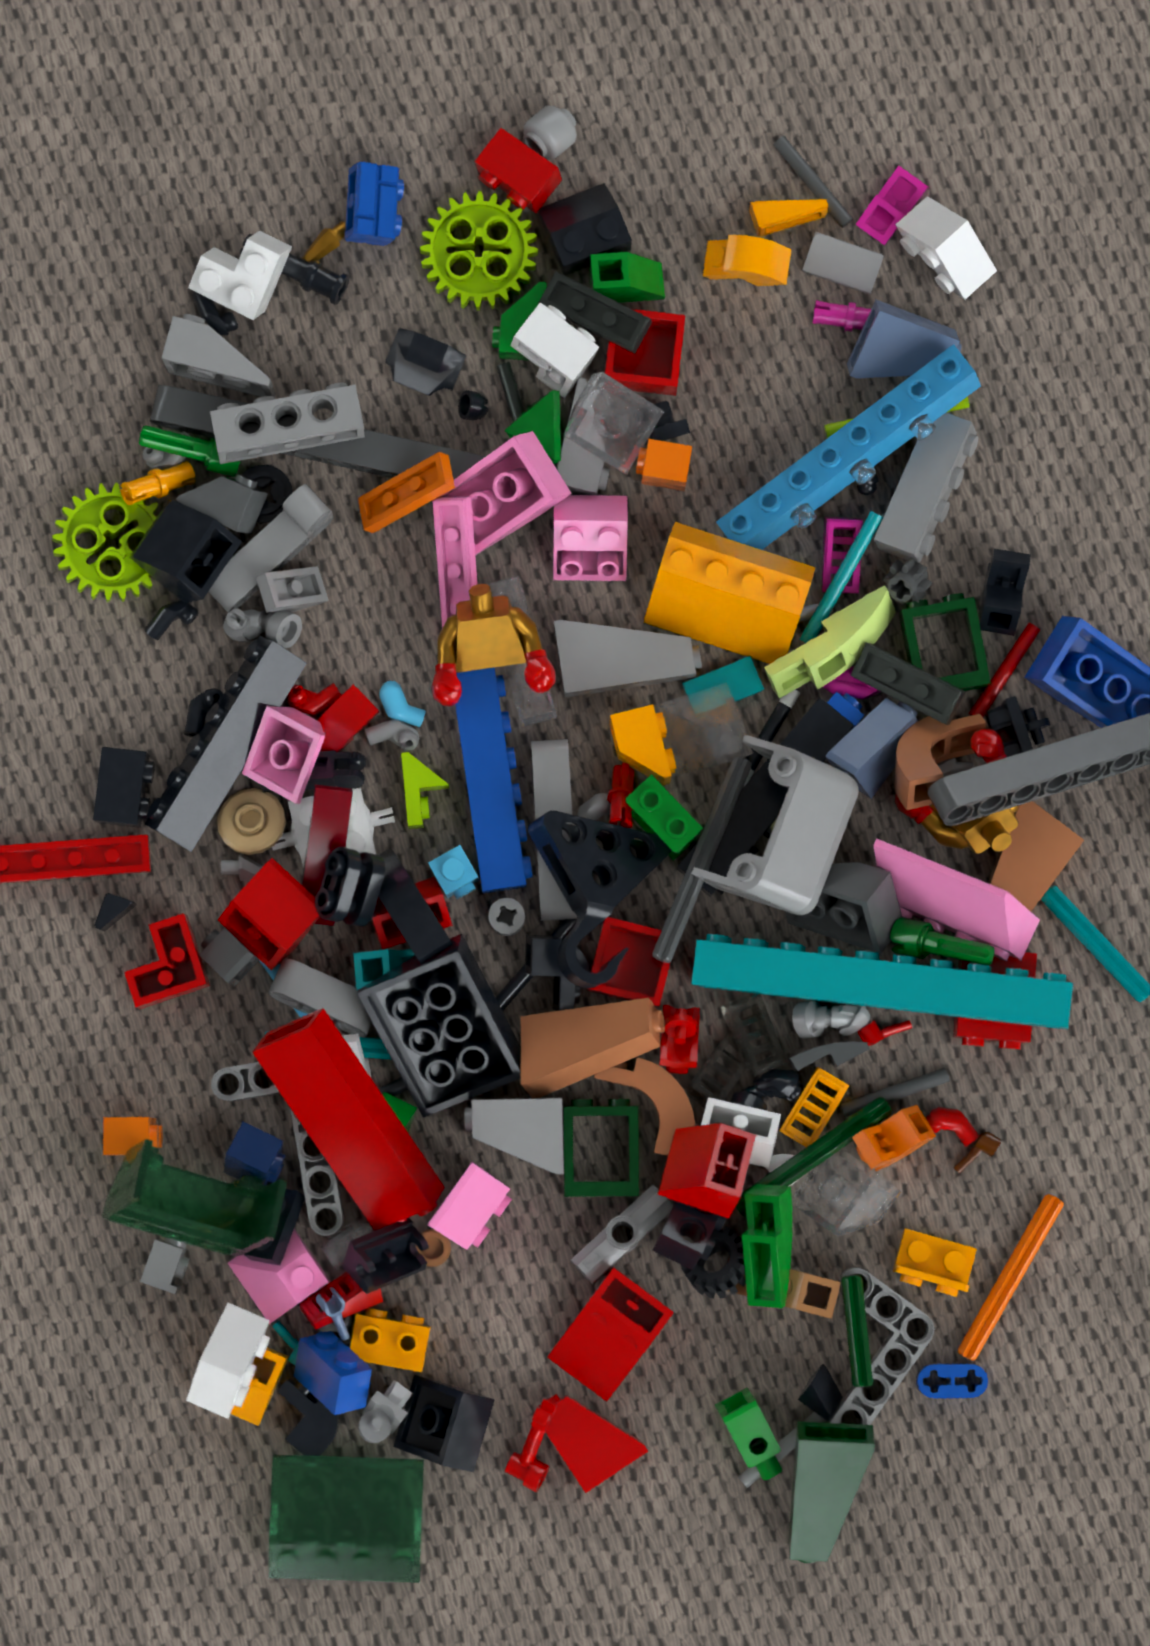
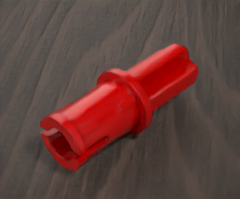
[607,763,634,828]

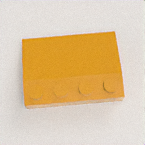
[643,522,816,664]

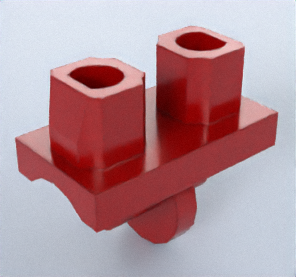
[659,1005,700,1074]

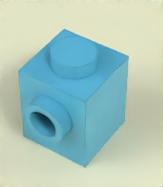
[428,845,479,899]

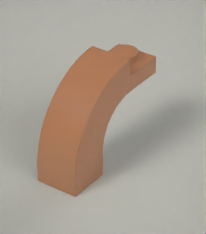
[894,714,986,810]
[594,1057,695,1156]

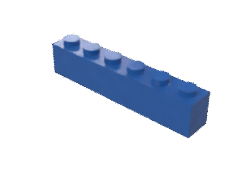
[455,667,533,894]

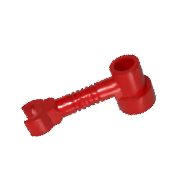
[504,1399,557,1492]

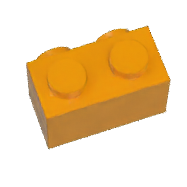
[350,1308,431,1372]

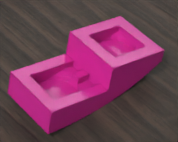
[855,165,928,246]

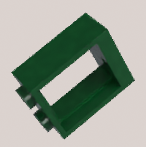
[899,593,991,692]
[564,1099,639,1197]

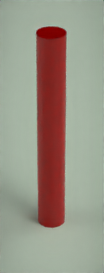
[969,623,1041,718]

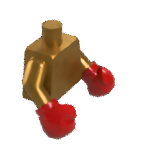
[431,584,556,707]
[894,728,1019,854]

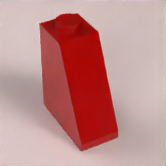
[538,1393,648,1493]

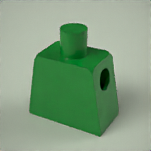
[715,1388,783,1480]

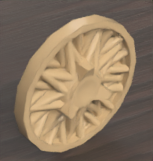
[217,788,286,855]

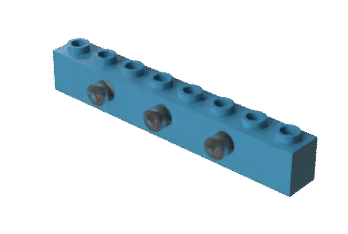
[716,344,981,550]

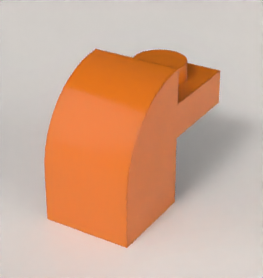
[852,1105,936,1171]

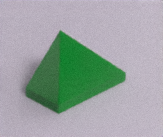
[504,390,561,465]

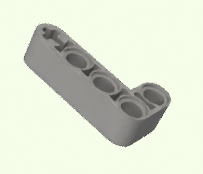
[208,484,334,613]

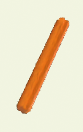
[958,1194,1064,1361]

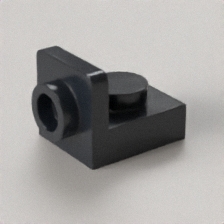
[634,401,690,446]

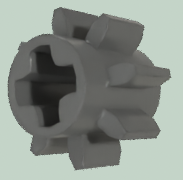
[883,557,932,605]

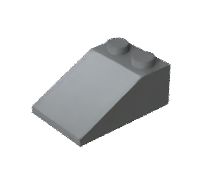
[161,314,276,397]

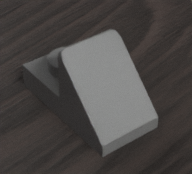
[256,566,329,613]

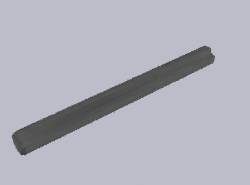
[653,756,752,963]

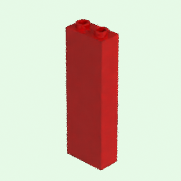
[252,1008,445,1231]

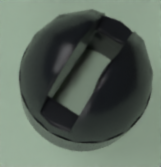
[458,390,488,421]

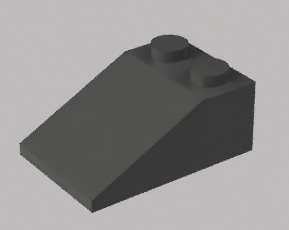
[785,862,902,954]

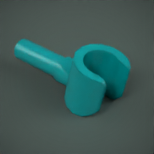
[273,1321,299,1365]

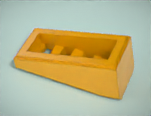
[749,199,828,237]
[779,1067,849,1147]

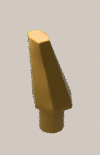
[301,221,346,262]

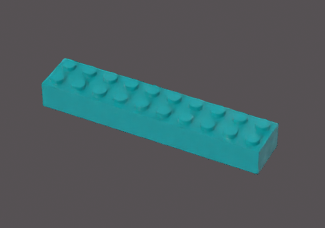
[692,934,1073,1030]

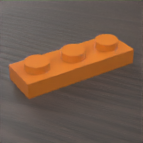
[358,452,455,533]

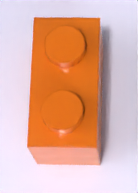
[636,439,692,491]
[103,1117,163,1156]

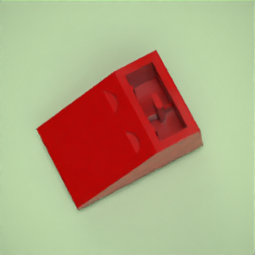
[547,1267,674,1402]

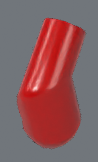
[287,683,341,715]
[925,1107,980,1147]

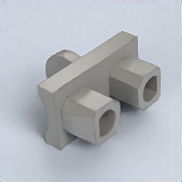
[358,1380,412,1443]

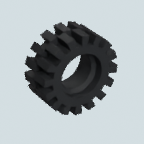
[681,1226,746,1299]

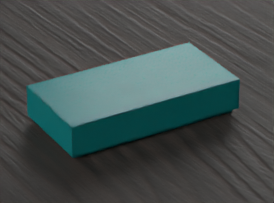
[682,656,764,718]

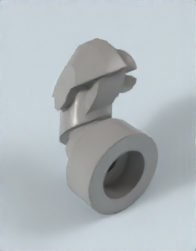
[223,609,302,649]
[792,1000,870,1039]

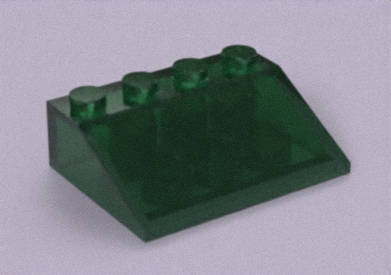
[269,1455,424,1583]

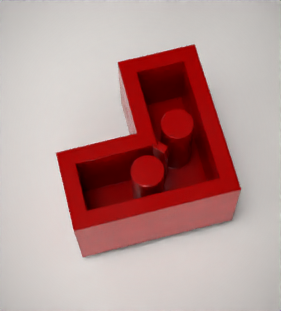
[124,913,210,1009]

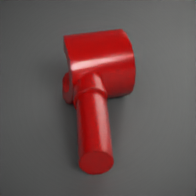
[857,1020,912,1046]

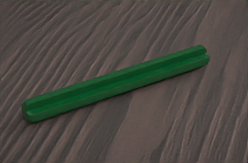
[736,1097,892,1216]

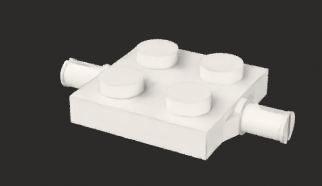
[272,787,395,868]

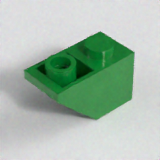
[589,252,665,303]

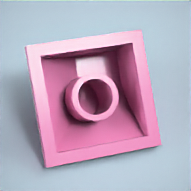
[242,706,325,804]
[228,1228,331,1324]

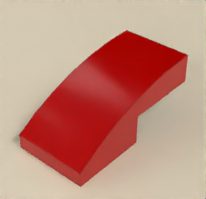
[317,684,379,752]

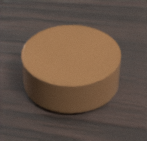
[416,1229,451,1267]

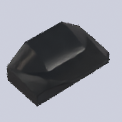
[385,328,466,396]

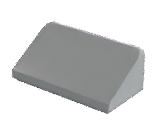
[802,232,884,295]

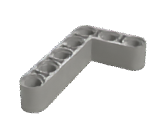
[211,1062,344,1236]
[826,1267,935,1425]

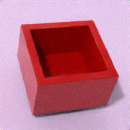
[604,309,686,396]
[587,917,670,1008]

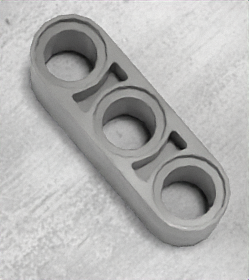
[268,958,372,1037]

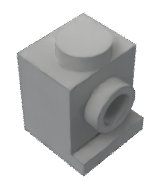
[140,1234,190,1294]

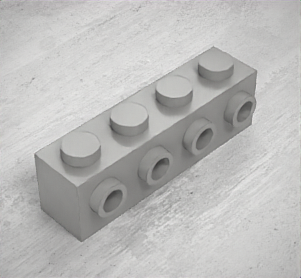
[874,413,978,563]

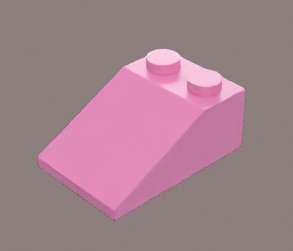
[439,431,572,556]
[428,1162,512,1250]

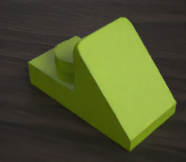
[401,752,450,829]

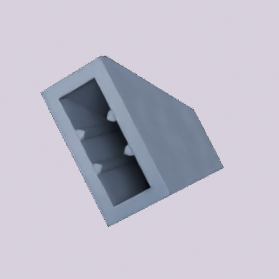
[847,299,962,378]
[825,698,918,799]

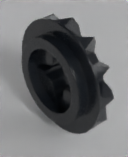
[242,465,293,524]

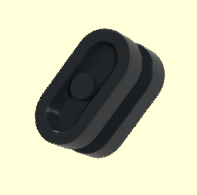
[315,847,385,927]

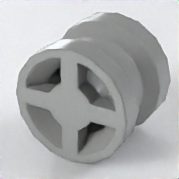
[488,898,525,936]

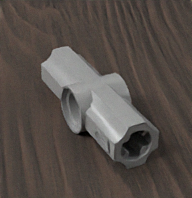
[570,1185,673,1285]

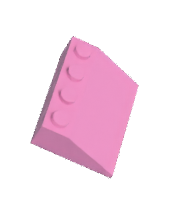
[873,838,1040,961]

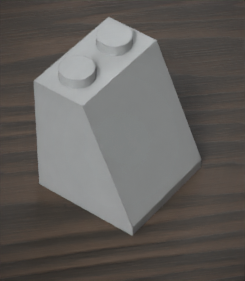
[465,1098,563,1174]

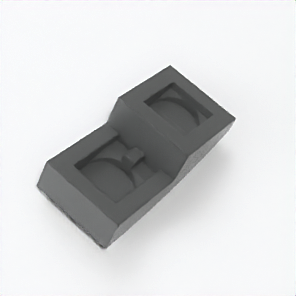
[789,1041,870,1072]

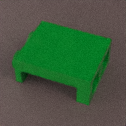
[626,774,703,861]

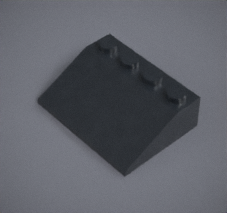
[357,934,521,1118]

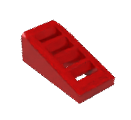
[299,1272,383,1330]

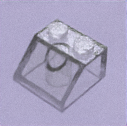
[563,372,664,475]

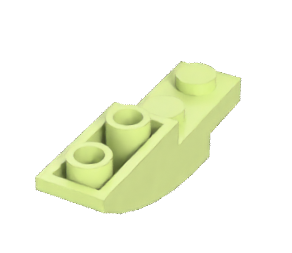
[764,585,896,699]

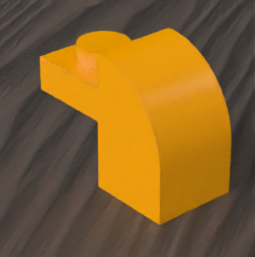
[703,235,791,286]

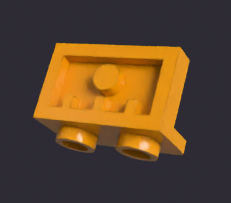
[893,1228,977,1297]

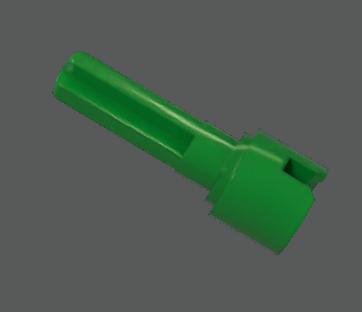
[139,425,240,477]
[890,917,995,966]

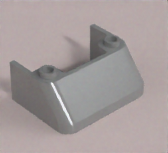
[692,735,859,915]

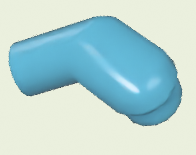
[379,680,425,728]

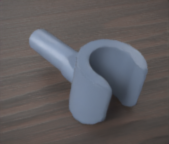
[316,1287,349,1340]

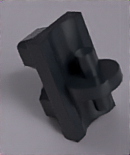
[985,696,1051,757]

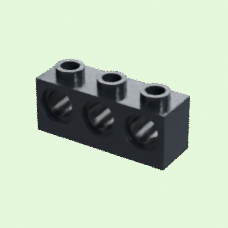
[652,1201,726,1270]

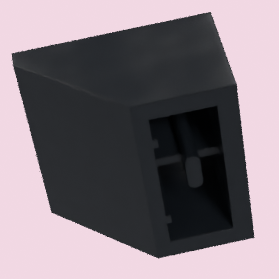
[129,499,242,603]

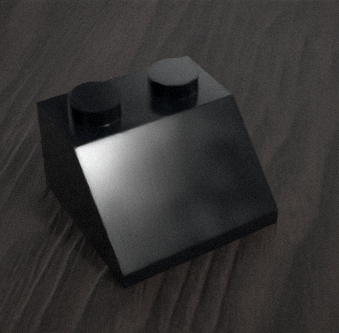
[538,183,632,276]
[393,1375,495,1472]

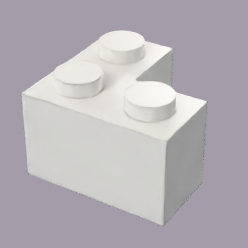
[895,196,997,299]
[188,231,292,320]
[510,302,599,399]
[186,1303,271,1419]

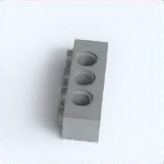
[210,383,365,464]

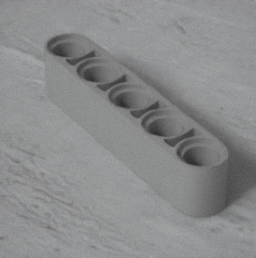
[531,739,577,921]

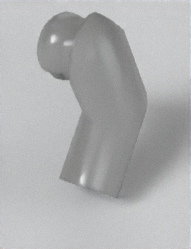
[142,431,192,469]
[365,719,419,751]

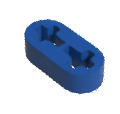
[916,1363,988,1399]

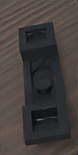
[378,848,453,964]

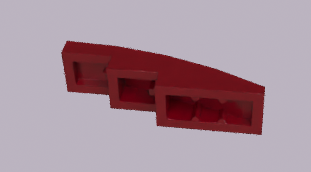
[302,785,353,926]

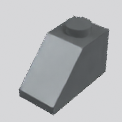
[176,474,268,534]
[199,928,259,987]

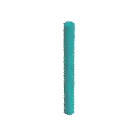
[799,511,883,643]

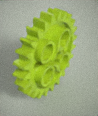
[420,191,538,311]
[52,483,158,603]

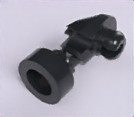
[730,1069,803,1111]

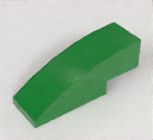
[742,1184,792,1308]

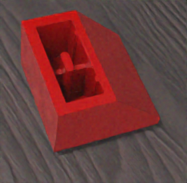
[217,858,320,970]
[657,1123,756,1218]

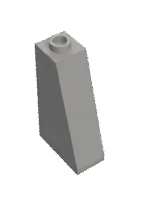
[554,620,702,698]

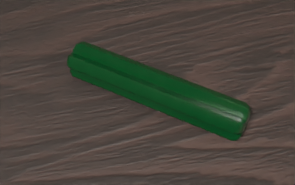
[841,1275,873,1387]

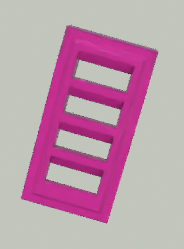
[822,517,863,594]

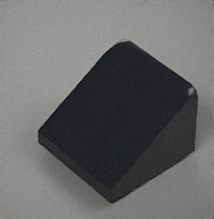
[94,893,137,932]
[798,1364,843,1422]

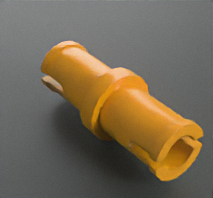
[120,461,196,505]

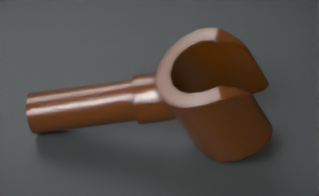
[954,1132,1001,1174]

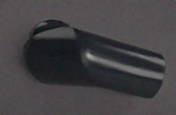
[144,600,199,640]
[184,688,224,738]

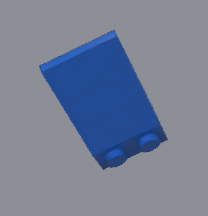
[1024,616,1150,728]

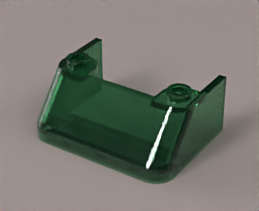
[102,1139,287,1256]

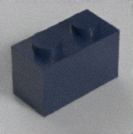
[224,1121,286,1192]

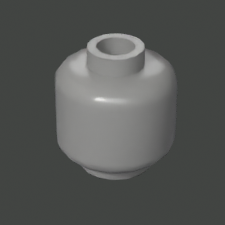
[523,105,577,160]

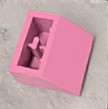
[553,495,628,581]

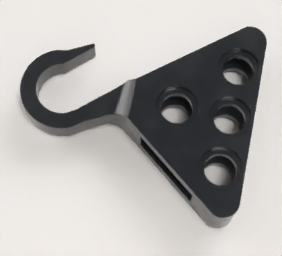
[528,810,671,988]

